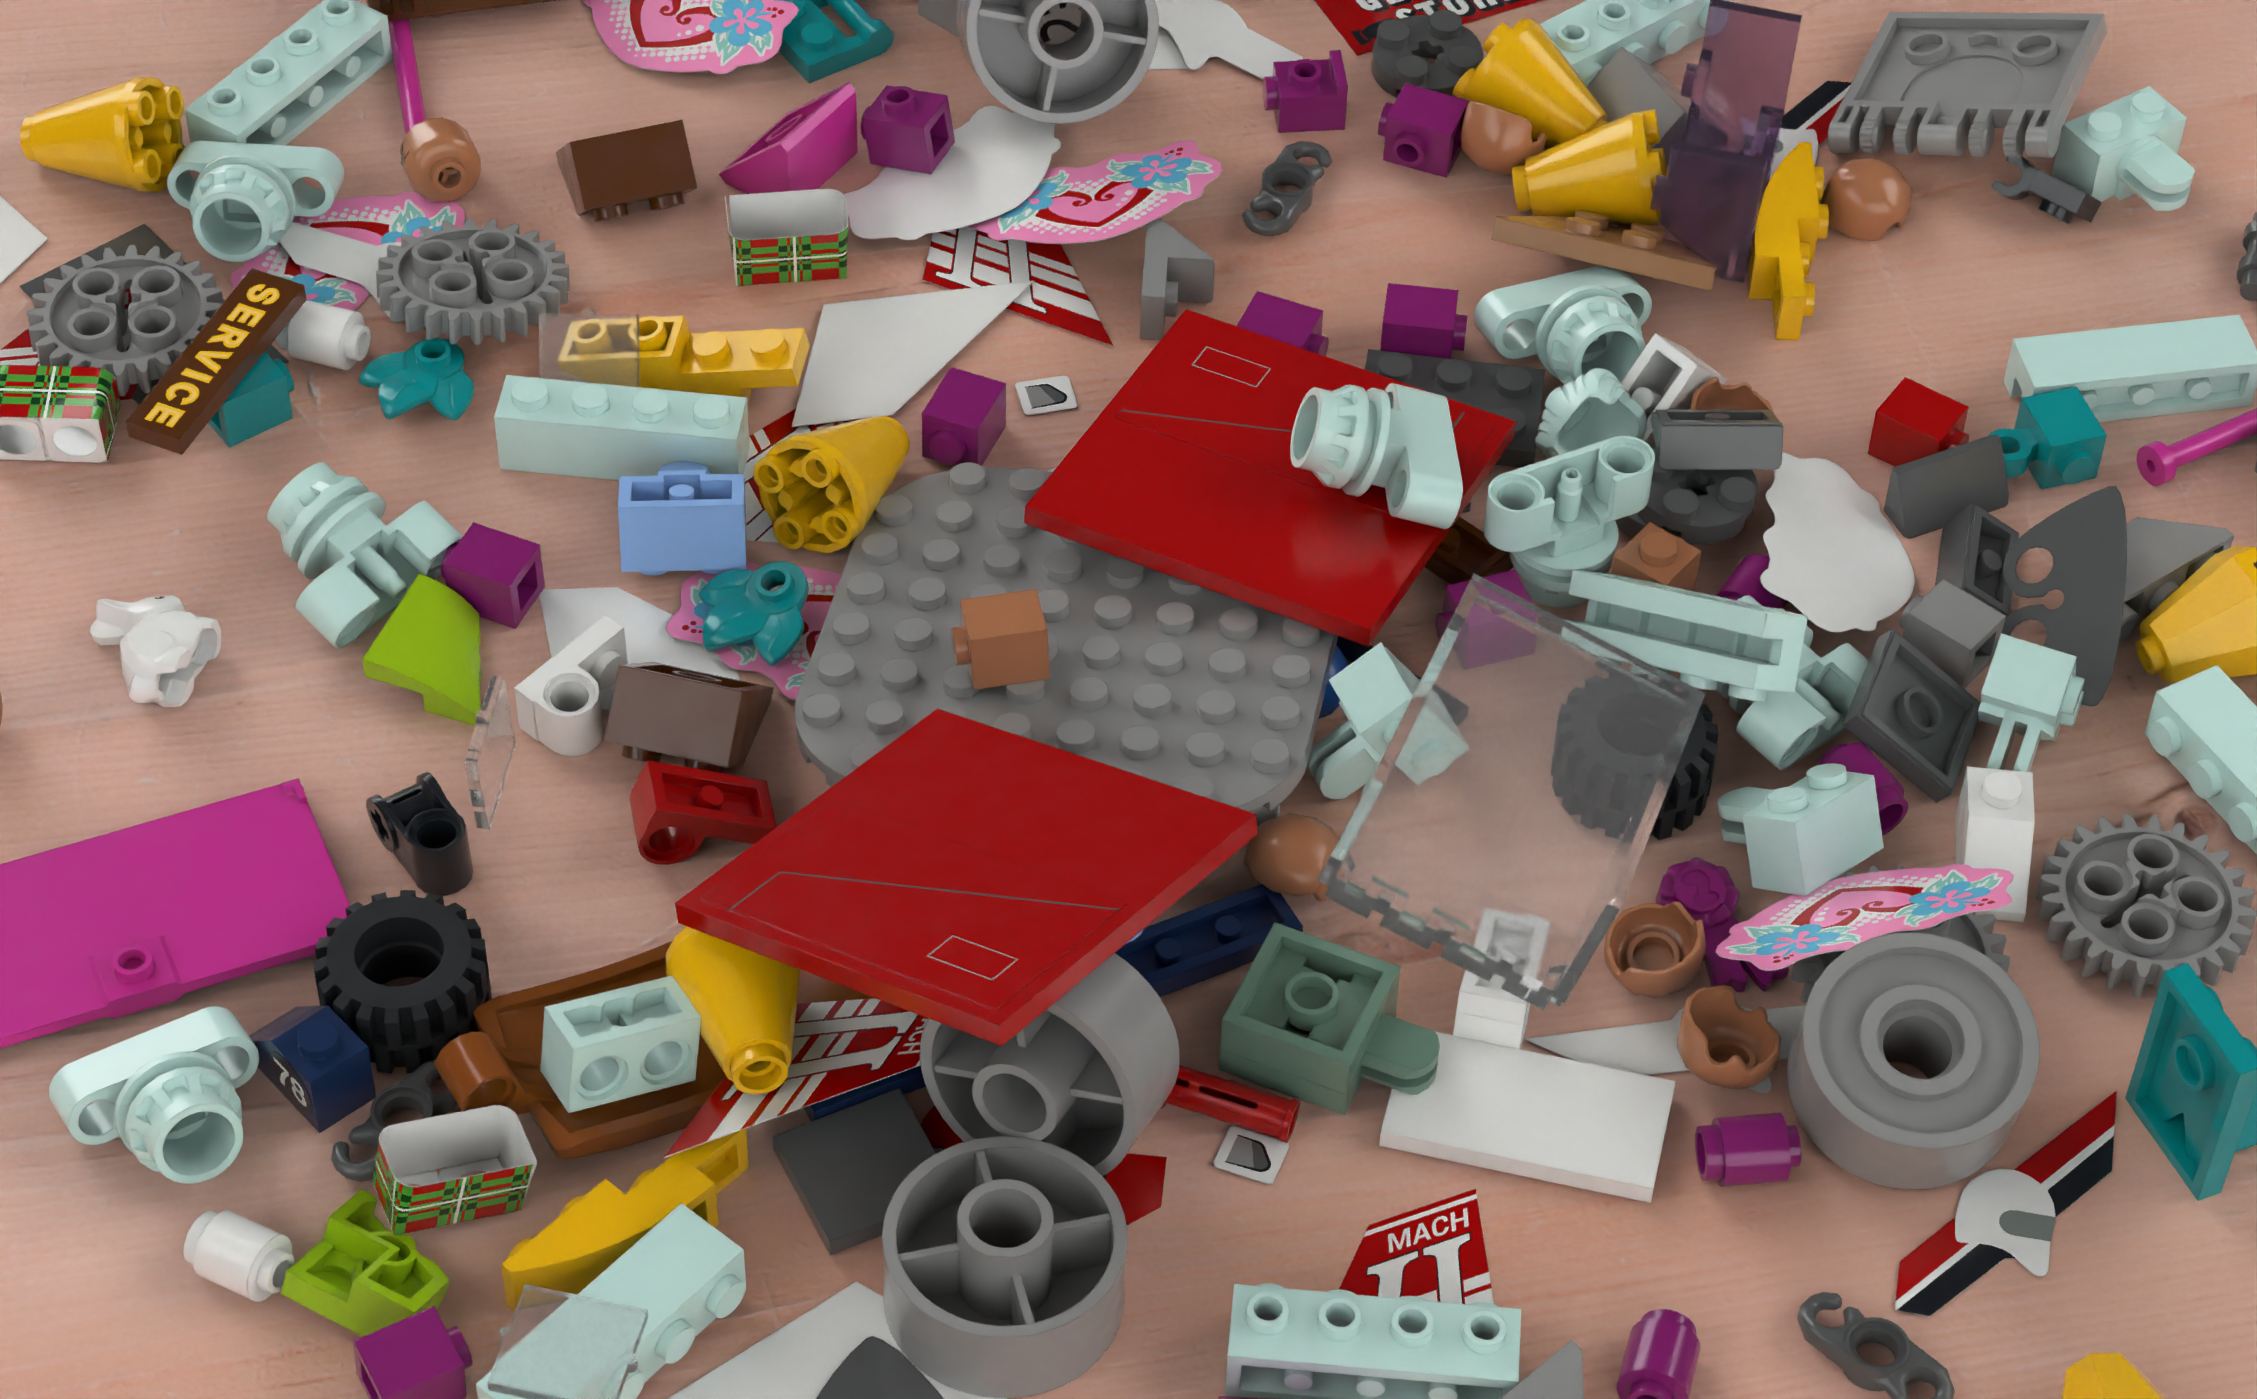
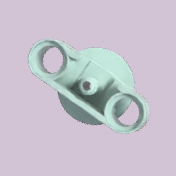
[167,141,345,262]
[1474,265,1652,384]
[1290,383,1463,529]
[1483,436,1655,607]
[267,462,463,649]
[1716,595,1869,770]
[49,1006,259,1184]

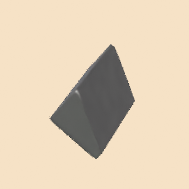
[1651,410,1784,470]
[1883,434,2009,538]
[1935,503,2019,619]

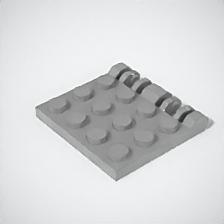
[1828,12,2107,158]

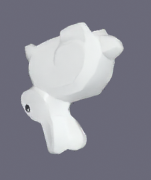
[90,595,221,708]

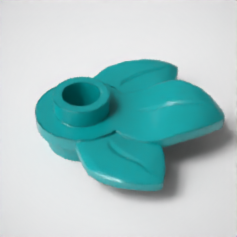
[359,338,474,421]
[699,561,809,666]

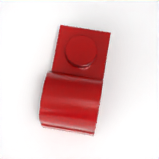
[629,760,777,865]

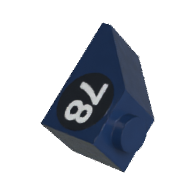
[249,1005,376,1133]

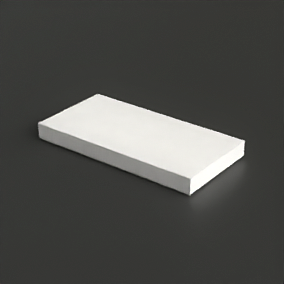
[1379,1032,1676,1203]

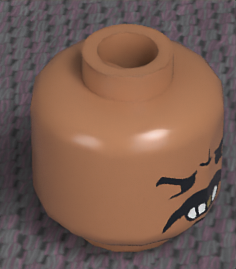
[400,117,481,203]

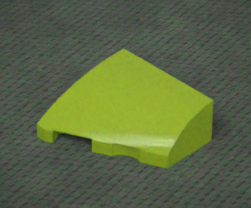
[362,573,482,727]
[280,1189,450,1336]

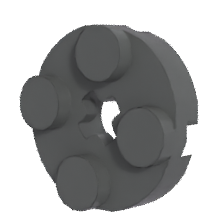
[1371,10,1483,96]
[1637,447,1758,544]

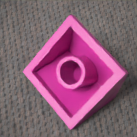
[719,82,858,194]

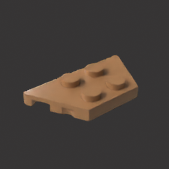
[1491,210,1717,291]

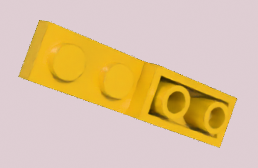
[1748,142,1829,340]
[558,315,810,405]
[501,1129,749,1313]

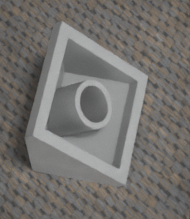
[1587,47,1725,167]

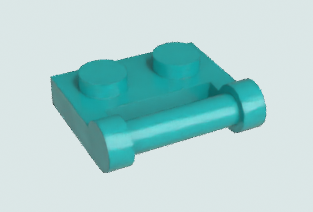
[778,0,894,83]

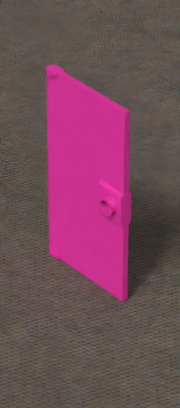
[0,778,350,1048]

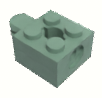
[1219,922,1440,1115]

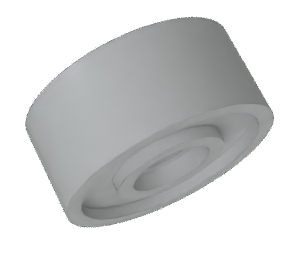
[956,0,1159,124]
[1787,932,2040,1190]
[920,953,1180,1176]
[883,1136,1127,1398]

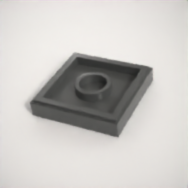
[1843,629,1980,803]
[773,1088,936,1255]

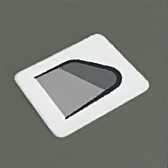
[1015,375,1078,415]
[1213,1126,1289,1184]

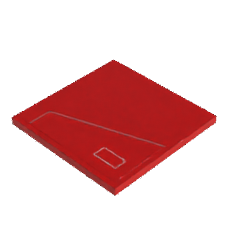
[1024,309,1516,647]
[675,708,1258,1046]

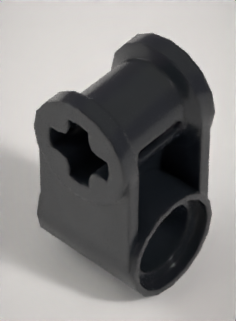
[366,772,473,896]

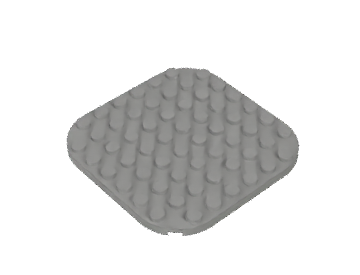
[795,462,1338,812]

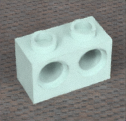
[540,976,701,1113]

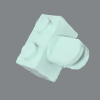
[2051,86,2195,211]
[1978,633,2085,772]
[1307,642,1468,799]
[1717,763,1884,896]

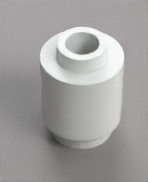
[276,300,371,370]
[183,1210,295,1302]

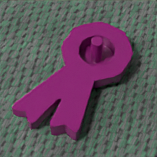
[1655,857,1789,992]

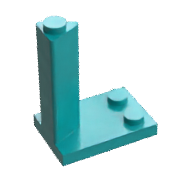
[2125,963,2257,1201]

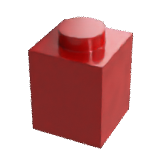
[1867,377,1969,467]

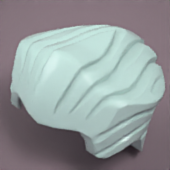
[1535,368,1647,458]

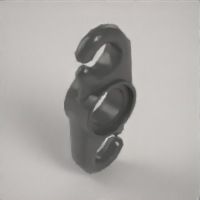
[1242,141,1332,236]
[331,1060,457,1182]
[1797,1292,1955,1399]

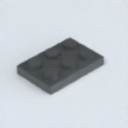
[1365,349,1545,468]

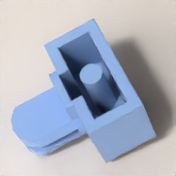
[618,461,747,576]

